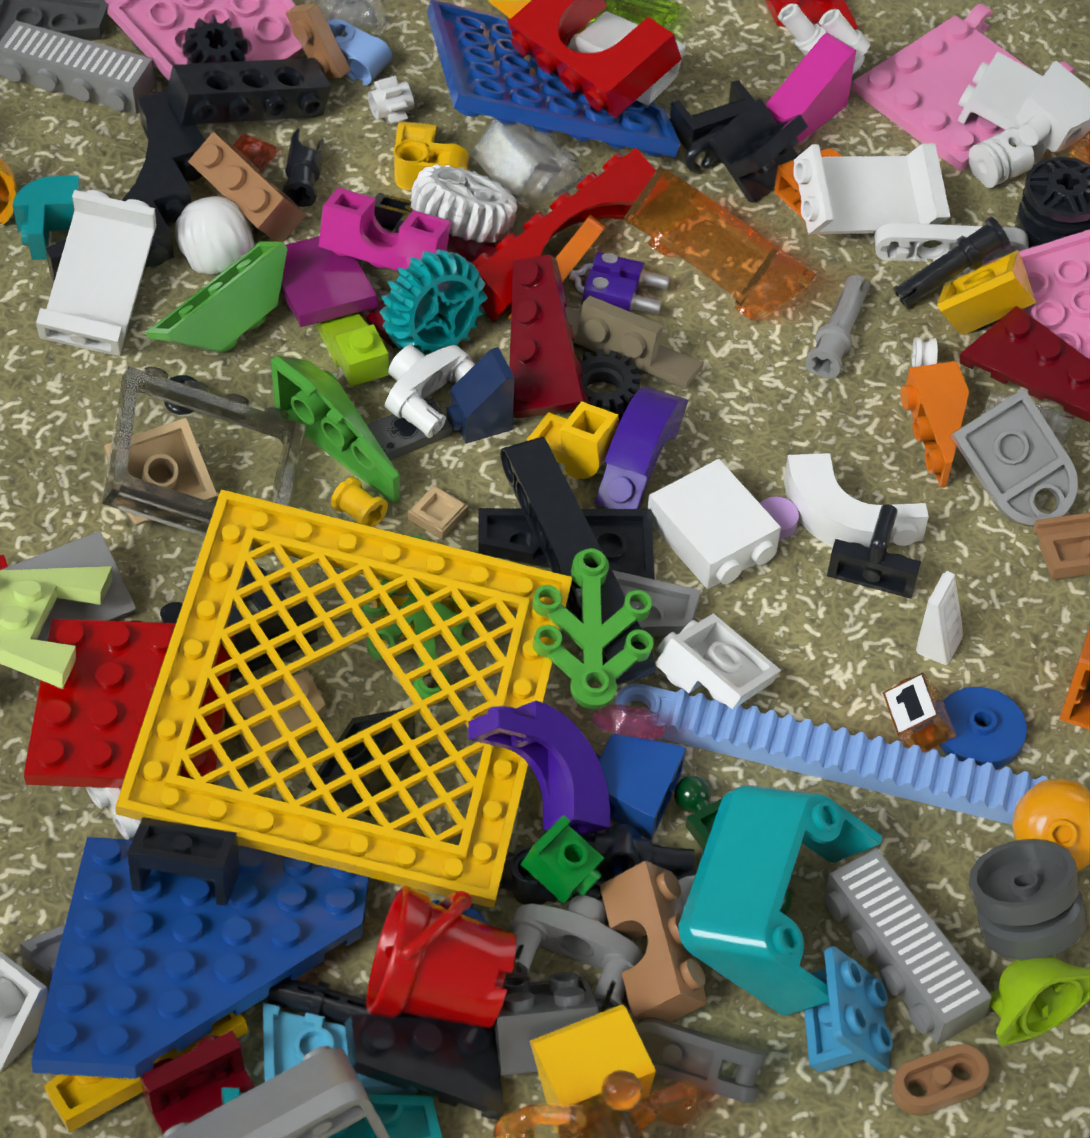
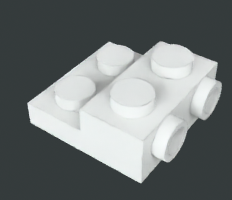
[655,613,781,710]

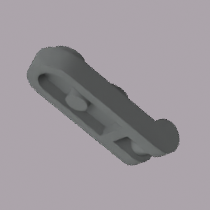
[634,1018,767,1103]

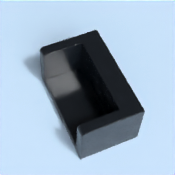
[670,80,755,153]
[127,817,240,906]

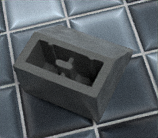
[493,972,598,1076]

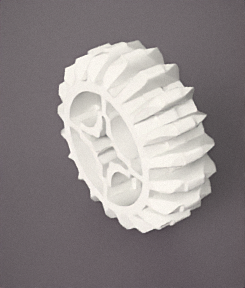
[410,165,518,243]

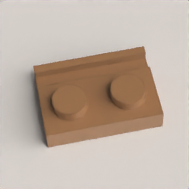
[1033,512,1090,580]

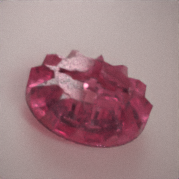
[593,704,668,740]

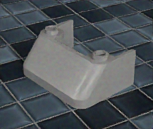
[162,1046,390,1138]

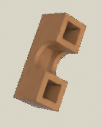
[188,131,307,242]
[599,861,708,1023]

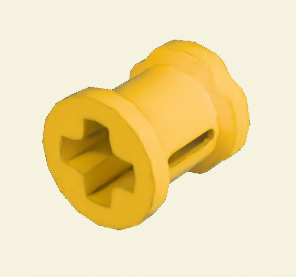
[331,477,388,527]

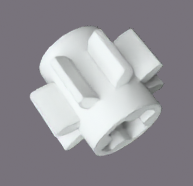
[368,76,414,124]

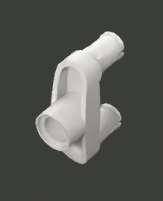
[778,3,870,74]
[385,345,475,438]

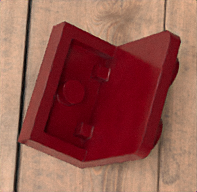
[140,1030,255,1136]

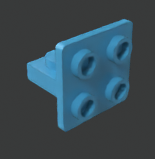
[804,946,893,1073]

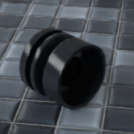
[1015,157,1090,248]

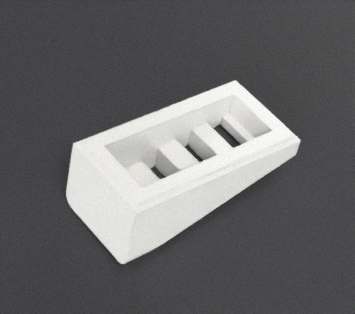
[916,571,963,665]

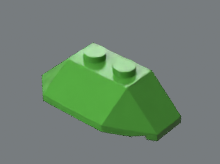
[145,241,287,353]

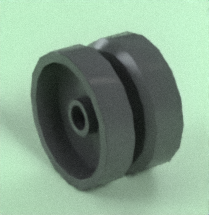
[969,839,1087,960]

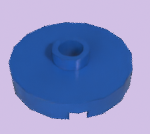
[935,687,1027,769]

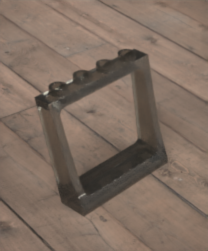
[102,366,306,556]

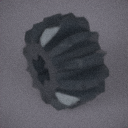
[182,14,248,64]

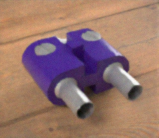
[569,252,670,315]

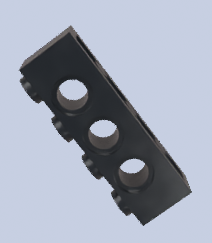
[166,58,331,125]

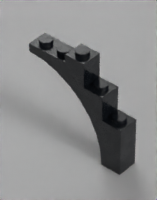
[45,90,206,281]

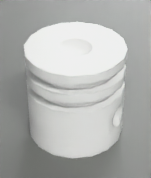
[968,128,1034,188]

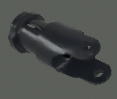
[282,129,324,207]

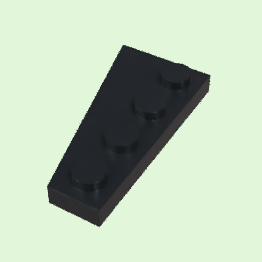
[478,508,655,580]

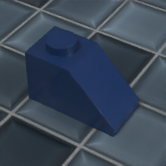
[446,347,514,444]

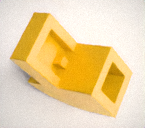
[527,401,619,479]

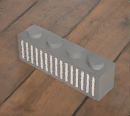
[0,20,156,114]
[824,848,992,1045]

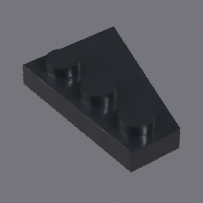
[345,1015,505,1120]

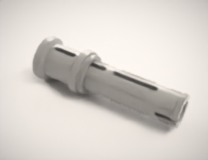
[805,275,870,379]

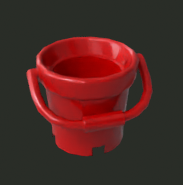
[366,885,516,1029]

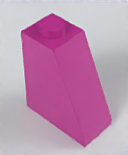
[766,32,856,147]

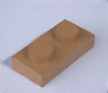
[285,3,351,79]

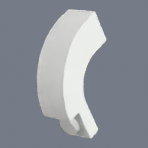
[784,453,929,547]

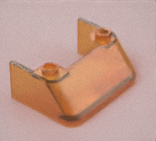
[623,166,816,321]

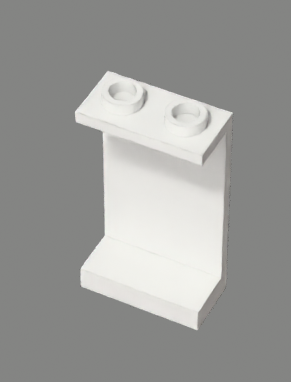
[793,143,950,235]
[36,190,156,356]

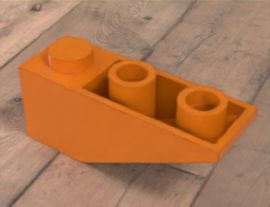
[900,361,969,488]

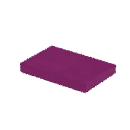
[280,236,378,327]

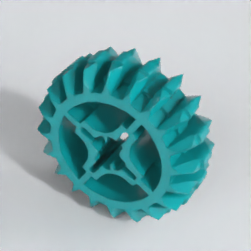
[379,249,488,355]

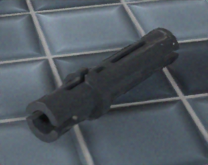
[267,977,419,1024]

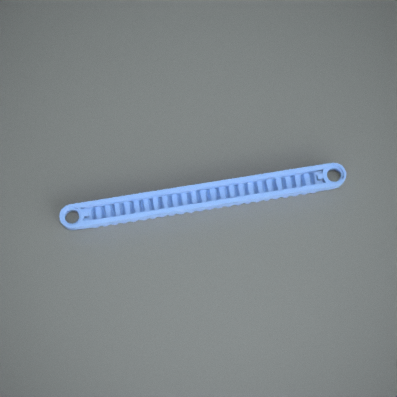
[614,684,1048,825]

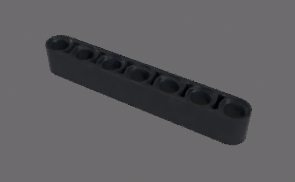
[500,436,656,686]

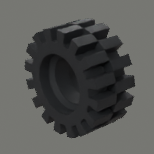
[571,349,641,420]

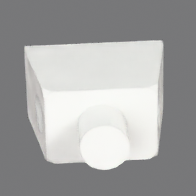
[1016,61,1090,153]

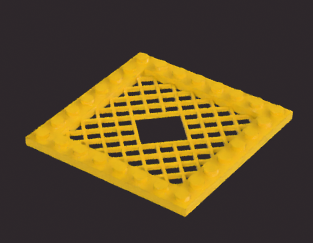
[116,489,573,908]

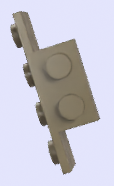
[565,296,704,389]

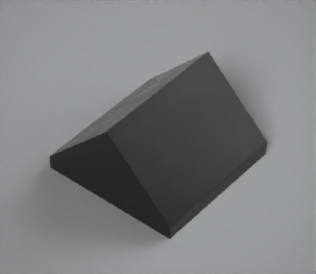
[307,708,415,817]

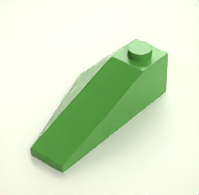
[271,356,400,504]

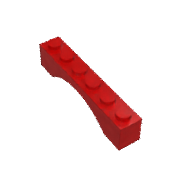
[471,148,666,322]

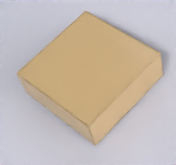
[408,485,468,540]

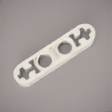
[874,223,1029,263]

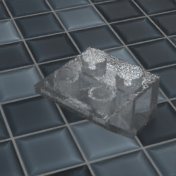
[471,118,587,207]

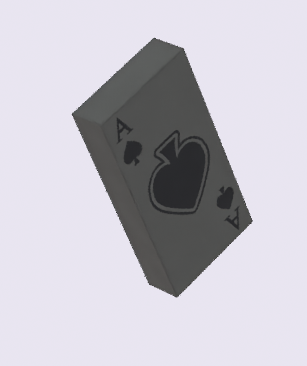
[367,398,452,461]

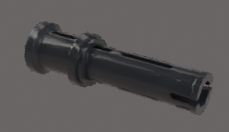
[893,217,1011,309]

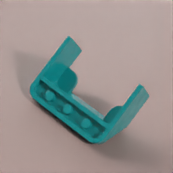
[679,785,882,1016]

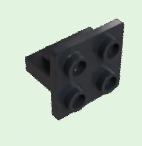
[710,99,808,203]

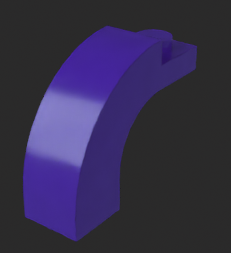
[594,386,689,509]
[468,700,610,835]

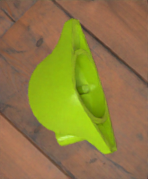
[989,956,1090,1047]

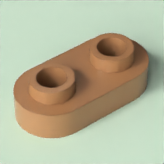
[891,1044,989,1115]

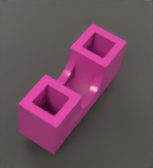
[319,187,451,271]

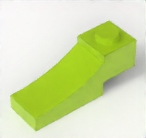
[315,312,389,387]

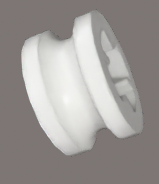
[911,337,937,367]

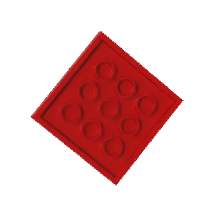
[24,619,236,789]

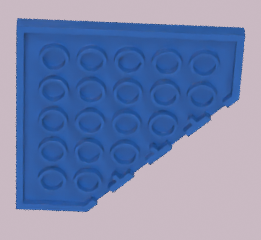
[427,0,680,157]
[31,837,370,1079]

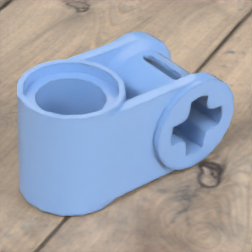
[327,19,392,86]

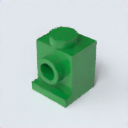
[521,815,604,904]

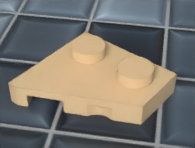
[226,670,326,778]

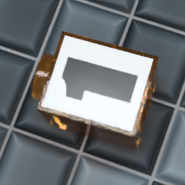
[882,673,956,752]

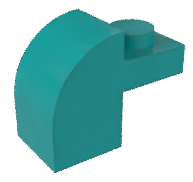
[13,175,81,260]

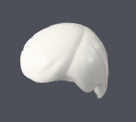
[175,196,255,275]

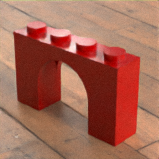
[507,0,682,118]

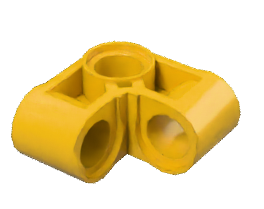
[394,121,470,191]

